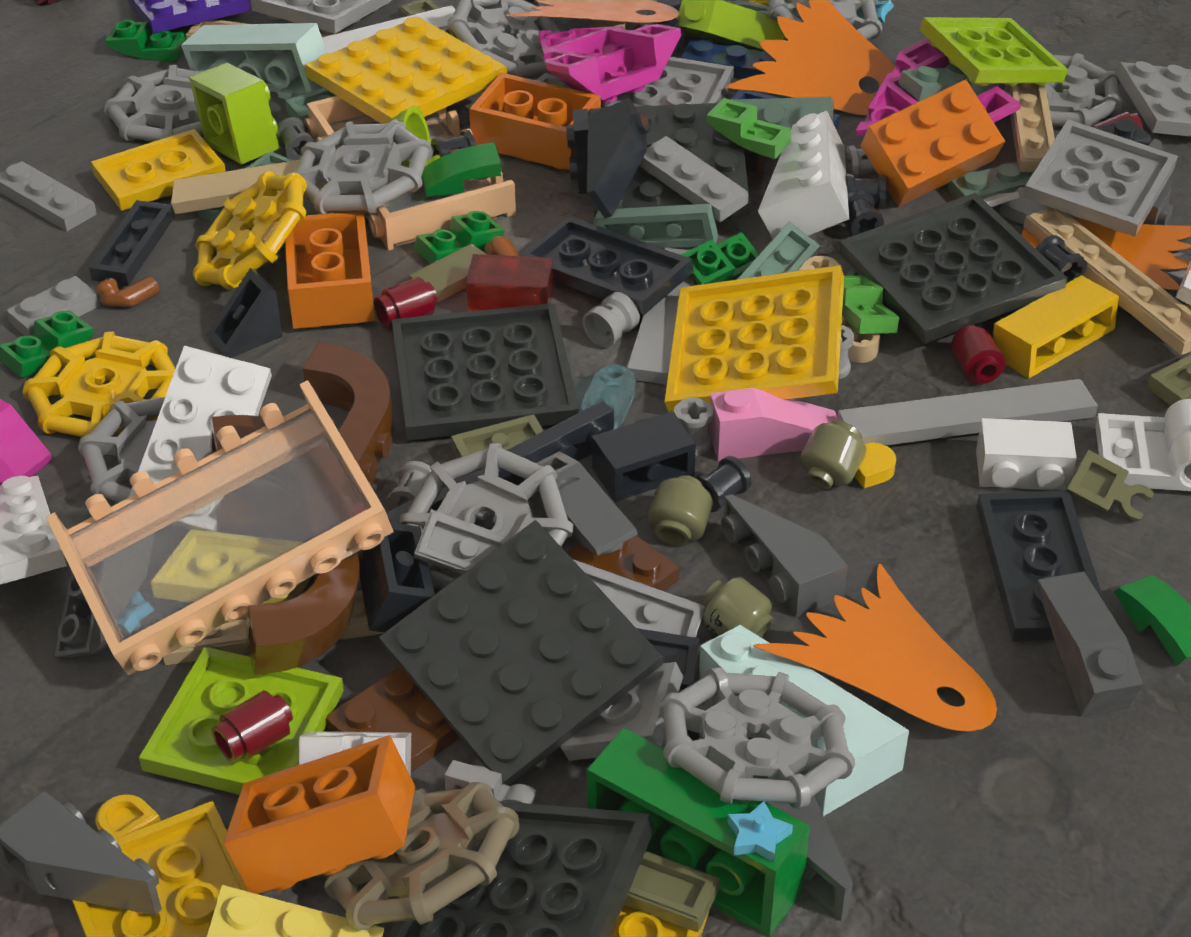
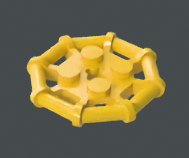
[193,171,307,290]
[23,331,176,437]

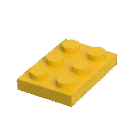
[91,129,226,211]

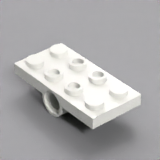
[128,346,272,533]
[1095,399,1191,491]
[0,475,66,584]

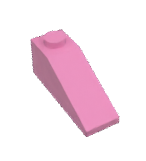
[709,388,837,461]

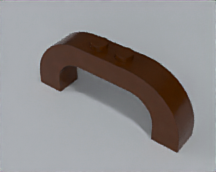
[216,342,393,543]
[210,415,363,675]

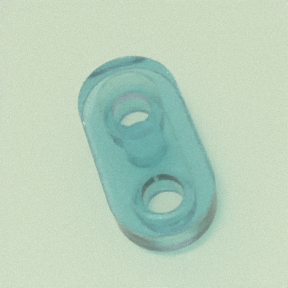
[581,364,636,429]

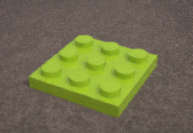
[920,17,1068,86]
[139,647,344,795]

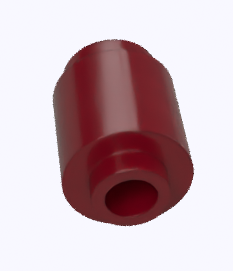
[374,277,438,328]
[952,325,1006,385]
[211,690,293,763]

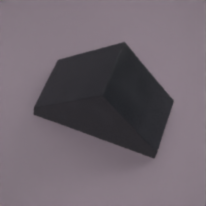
[206,268,282,358]

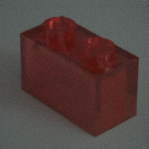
[466,254,553,312]

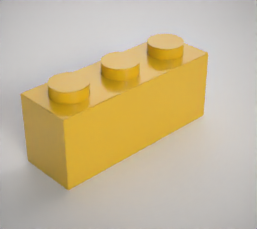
[993,275,1119,379]

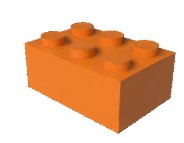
[469,73,601,170]
[860,79,1005,207]
[285,211,375,329]
[223,735,415,894]

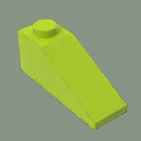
[677,0,786,51]

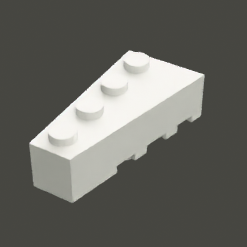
[758,111,849,239]

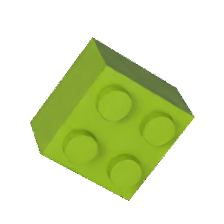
[189,63,279,164]

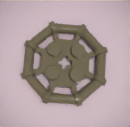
[325,782,519,930]

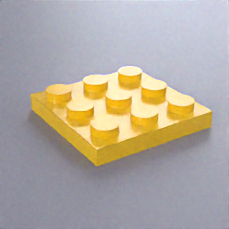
[72,801,249,937]

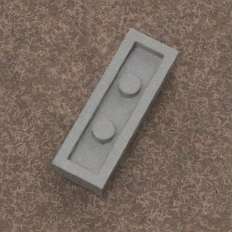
[639,136,748,222]
[0,161,97,232]

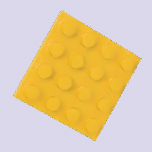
[305,16,507,124]
[664,265,844,413]

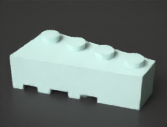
[181,23,327,99]
[699,625,909,816]

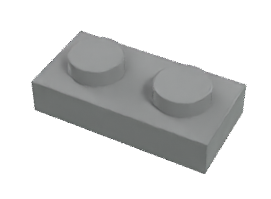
[6,276,100,336]

